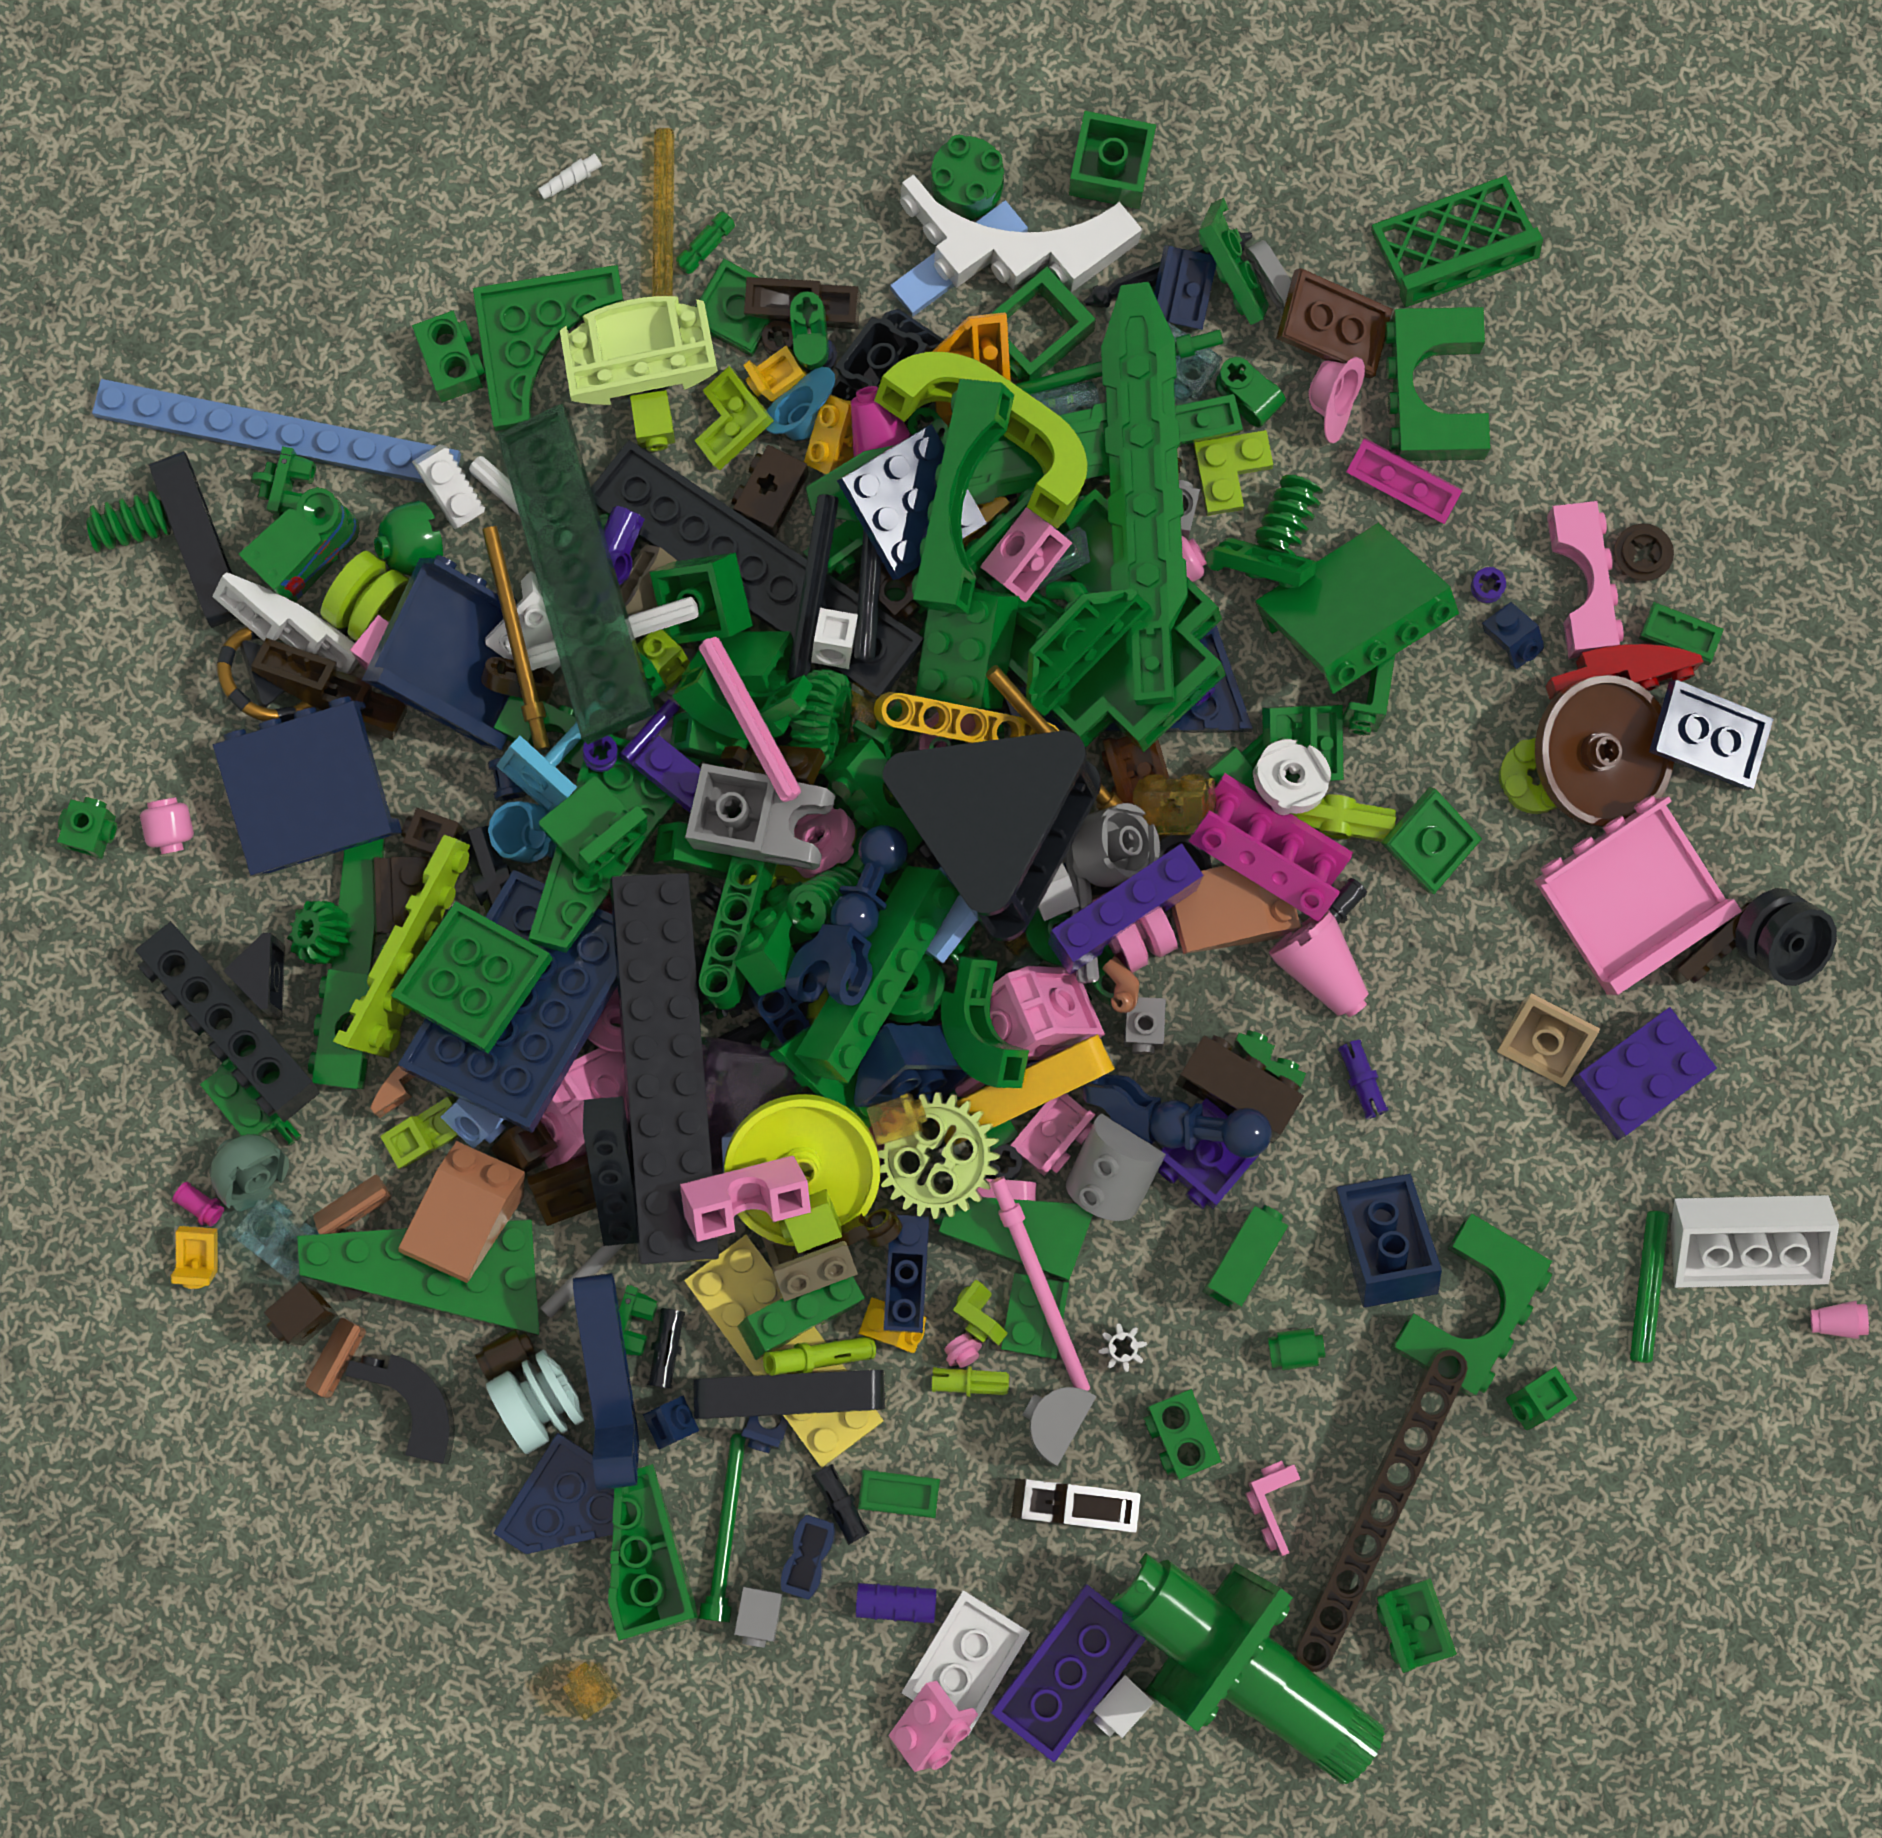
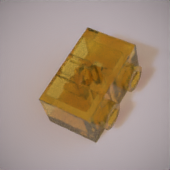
[1133,774,1217,835]

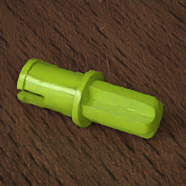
[932,1366,1009,1397]

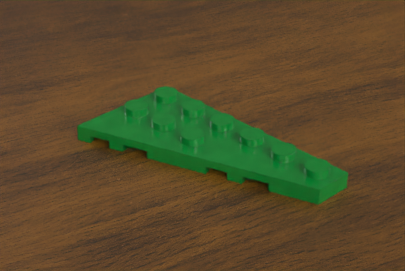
[529,731,702,953]

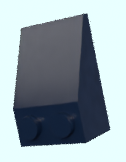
[1336,1173,1442,1308]

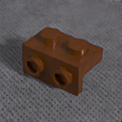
[1102,736,1176,811]

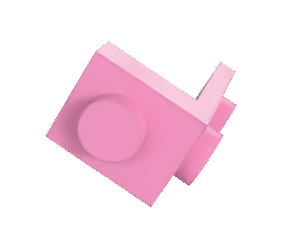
[1245,1461,1300,1556]

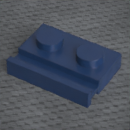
[1154,245,1216,330]

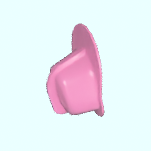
[1309,357,1365,443]

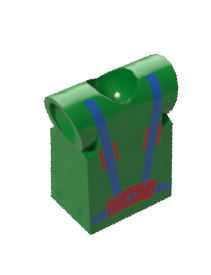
[239,487,360,603]

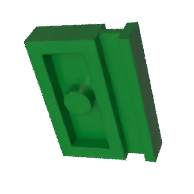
[1001,1273,1069,1360]

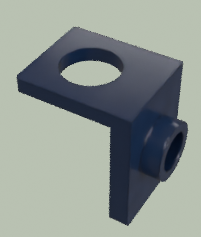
[741,1415,788,1454]

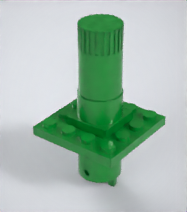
[1110,1553,1385,1785]

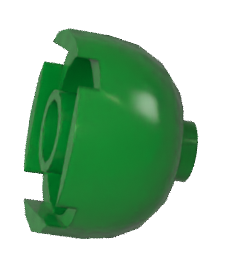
[374,500,443,578]

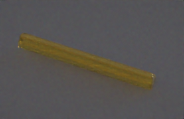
[652,128,675,296]

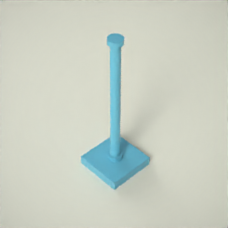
[496,629,664,812]

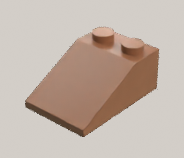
[1171,865,1301,954]
[399,1141,525,1283]

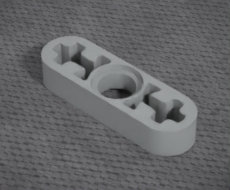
[1245,240,1291,315]

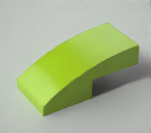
[380,1096,460,1169]

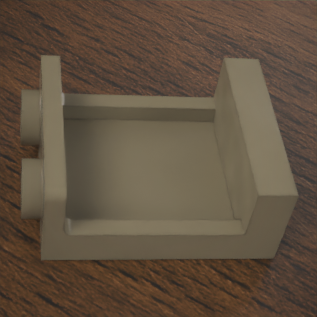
[762,1237,858,1302]

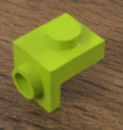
[953,1280,1008,1346]

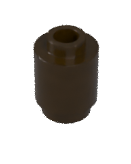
[475,1329,536,1381]

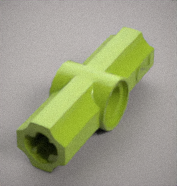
[1290,794,1396,842]

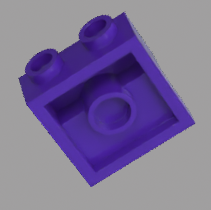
[1158,1098,1259,1209]

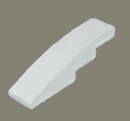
[212,572,358,674]

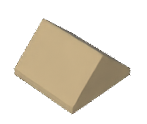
[1497,993,1600,1087]

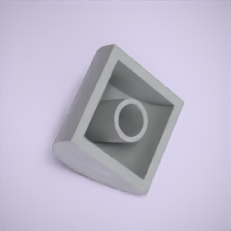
[1066,1113,1166,1221]
[1022,1387,1097,1467]

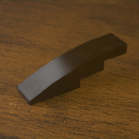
[251,638,407,740]

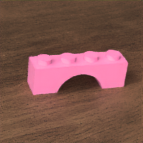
[1547,501,1624,659]

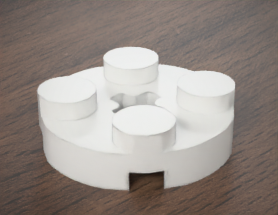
[1253,739,1331,815]

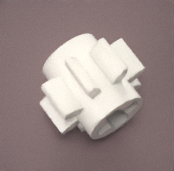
[1098,1324,1147,1373]

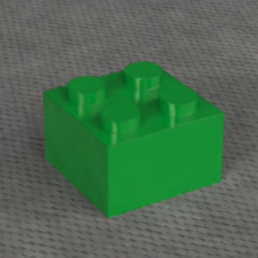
[1069,111,1156,209]
[649,553,753,644]

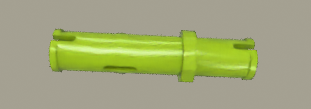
[763,1336,876,1376]

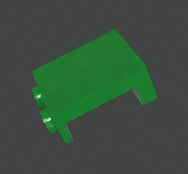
[1343,655,1395,736]

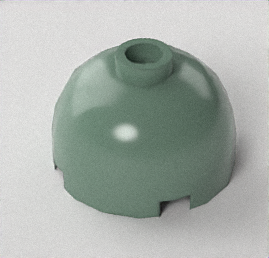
[209,1134,289,1211]

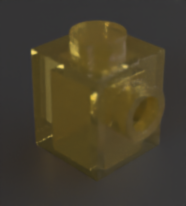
[562,1662,621,1721]

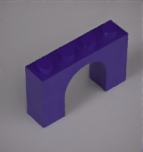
[1048,843,1204,975]

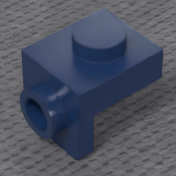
[1482,602,1544,669]
[643,1395,700,1450]

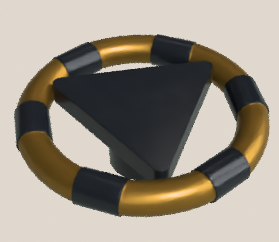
[217,627,317,723]

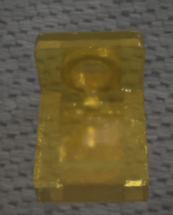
[866,1093,927,1146]

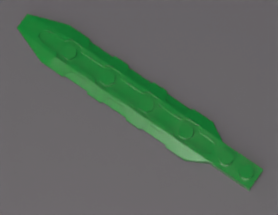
[1101,282,1188,706]
[805,394,1243,522]

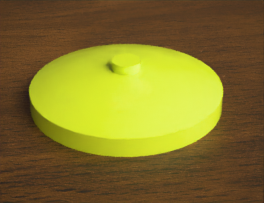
[724,1094,880,1246]

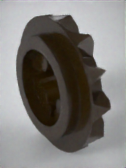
[1614,523,1674,582]

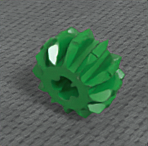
[287,900,352,965]

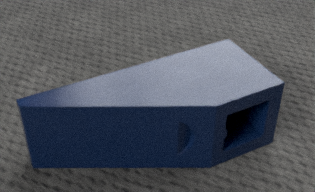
[884,1215,929,1333]

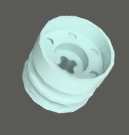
[486,1349,585,1454]

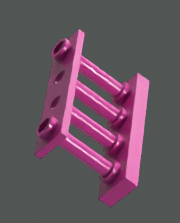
[1189,773,1353,922]

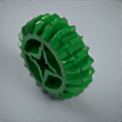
[790,669,854,771]

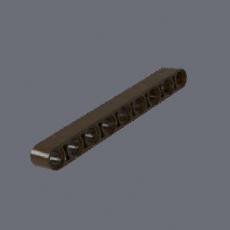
[1295,1348,1468,1672]

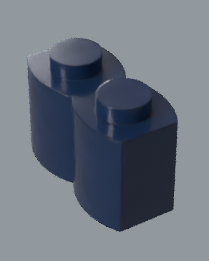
[781,1515,835,1600]

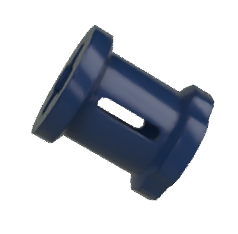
[488,757,527,801]

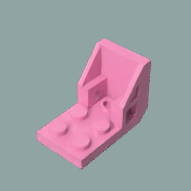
[937,966,1105,1097]
[540,1048,628,1168]

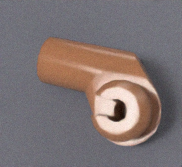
[1102,956,1140,1013]

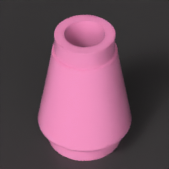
[1810,1300,1869,1339]

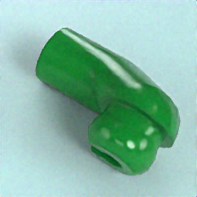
[1046,581,1089,603]

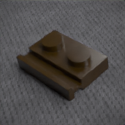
[372,857,429,934]
[527,1154,596,1226]

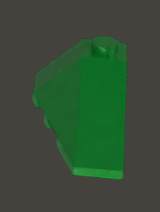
[608,1464,699,1641]

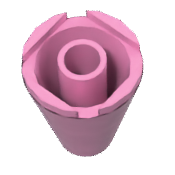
[1269,909,1369,1017]

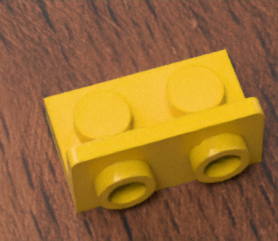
[804,394,854,474]

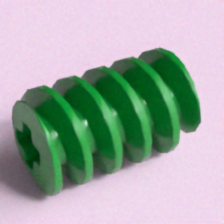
[1255,475,1323,555]
[86,491,171,553]
[787,866,859,933]

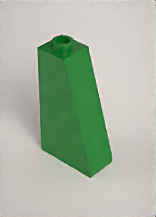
[934,1197,1093,1282]

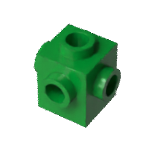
[57,797,117,859]

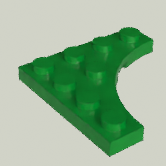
[473,265,624,431]

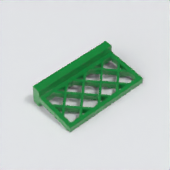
[1371,175,1543,308]

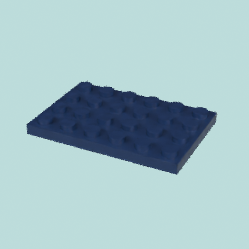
[398,870,618,1133]

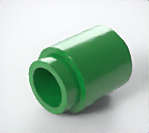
[1268,1327,1326,1371]

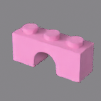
[680,1156,811,1242]

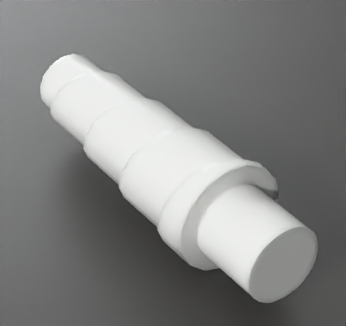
[538,153,602,200]

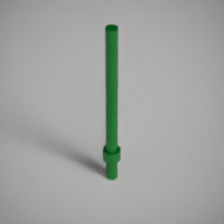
[1015,329,1224,395]

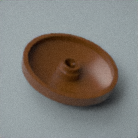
[1535,675,1674,827]

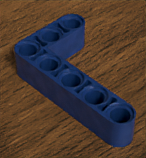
[573,1273,639,1491]

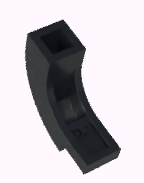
[345,1354,455,1465]

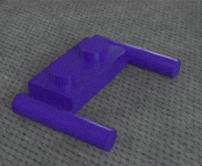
[619,699,701,813]

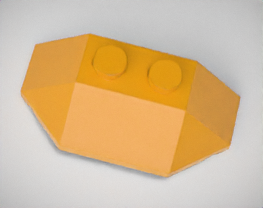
[932,313,1011,427]

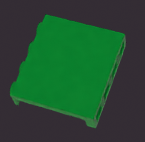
[1255,522,1459,694]

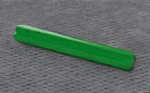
[1630,1210,1669,1363]

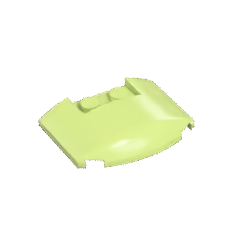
[560,296,718,405]

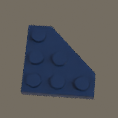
[494,1433,614,1554]

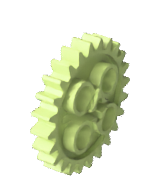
[876,1092,1000,1219]

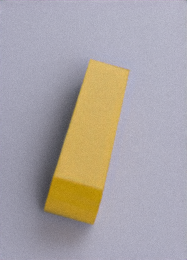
[874,692,1059,743]
[934,1034,1115,1146]

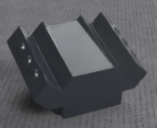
[831,309,944,428]

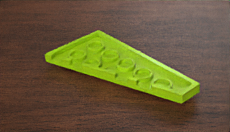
[333,835,470,1058]

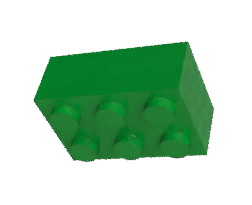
[915,587,1019,709]

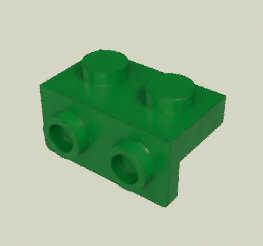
[1376,1578,1457,1673]

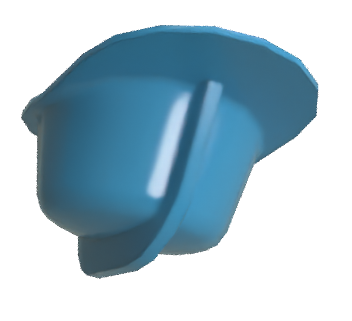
[766,367,835,441]

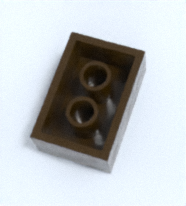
[1176,1035,1304,1144]

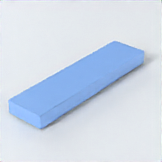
[890,200,1028,317]

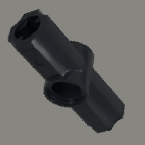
[460,826,511,915]

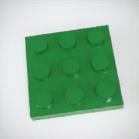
[391,901,553,1054]

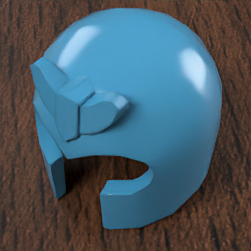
[488,801,557,863]

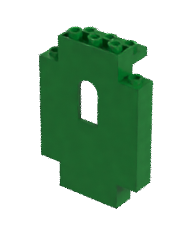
[964,487,1226,753]

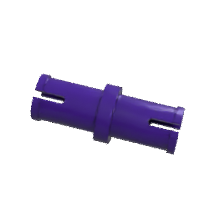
[1338,1039,1389,1119]

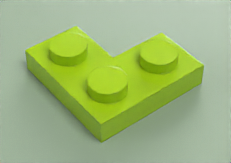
[694,366,774,470]
[1193,430,1273,516]

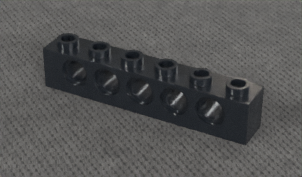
[135,921,320,1123]

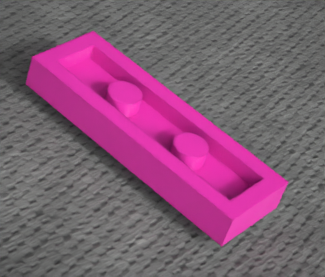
[1346,438,1463,524]

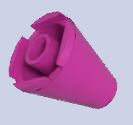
[851,386,911,457]

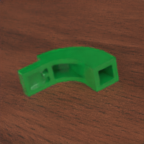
[672,663,813,740]
[941,956,1029,1088]

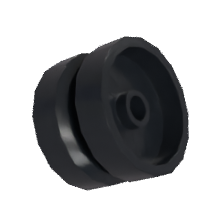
[1735,888,1837,986]

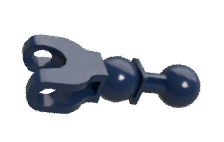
[785,825,908,1006]
[1082,1074,1272,1158]

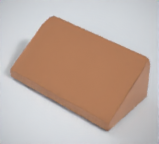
[313,1174,392,1234]
[305,1318,366,1398]

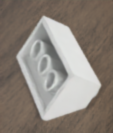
[1671,1195,1839,1288]

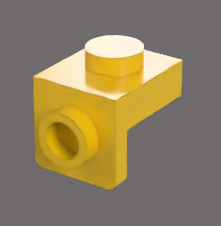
[743,345,807,403]
[171,1226,218,1289]
[858,1297,926,1353]

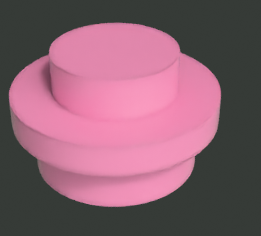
[944,1333,982,1368]

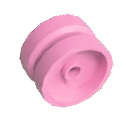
[1092,892,1178,973]

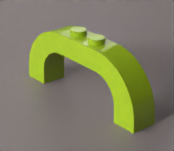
[874,352,1087,529]

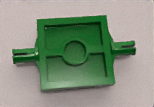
[200,1045,302,1146]

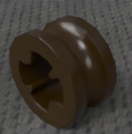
[762,320,794,355]

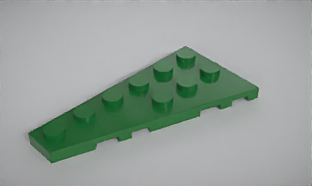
[297,1219,539,1336]

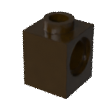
[491,1120,558,1173]

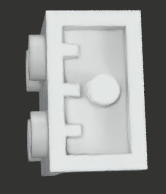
[485,571,590,674]

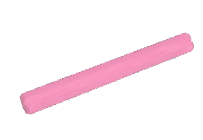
[699,637,801,802]

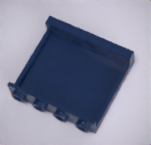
[362,555,518,750]
[213,696,402,876]

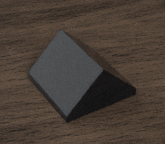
[223,933,285,1020]

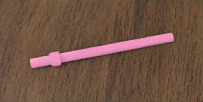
[990,1176,1090,1391]

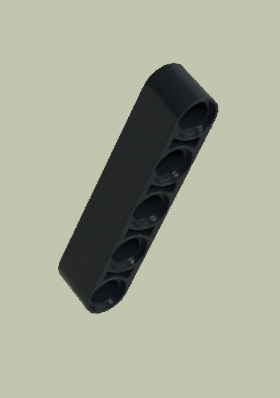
[149,451,237,628]
[693,1370,886,1419]

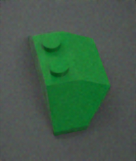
[1026,589,1151,716]

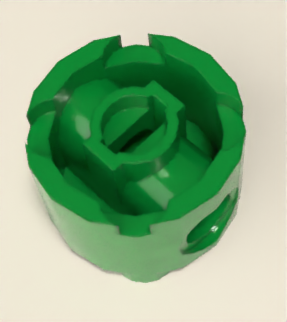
[931,134,1004,221]

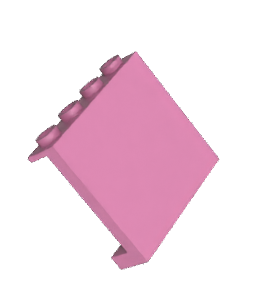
[1534,795,1742,995]

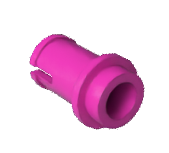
[172,1182,224,1227]

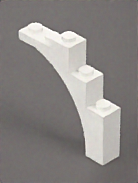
[900,174,1142,293]

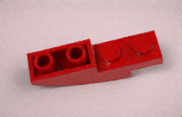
[1545,644,1703,700]

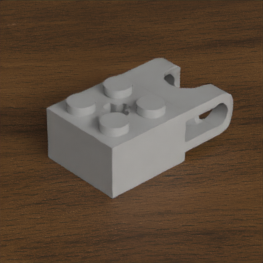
[685,763,835,870]

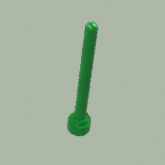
[699,1432,746,1623]

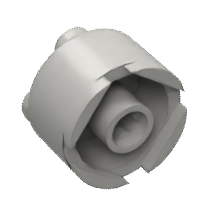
[1072,803,1160,888]

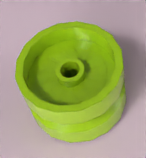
[320,551,409,642]

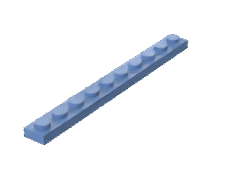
[92,379,461,484]

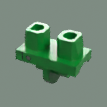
[251,446,316,520]
[618,1285,659,1356]

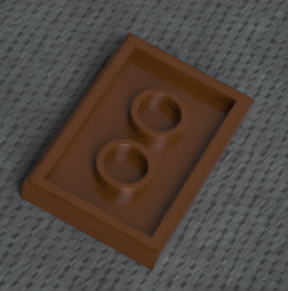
[1276,268,1393,379]

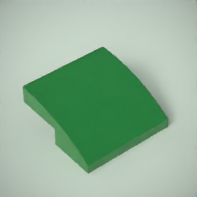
[1262,704,1344,782]

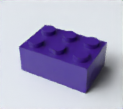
[1571,1007,1717,1141]

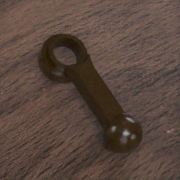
[793,1208,903,1259]

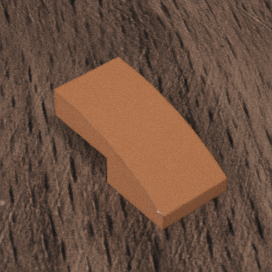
[370,1066,415,1118]

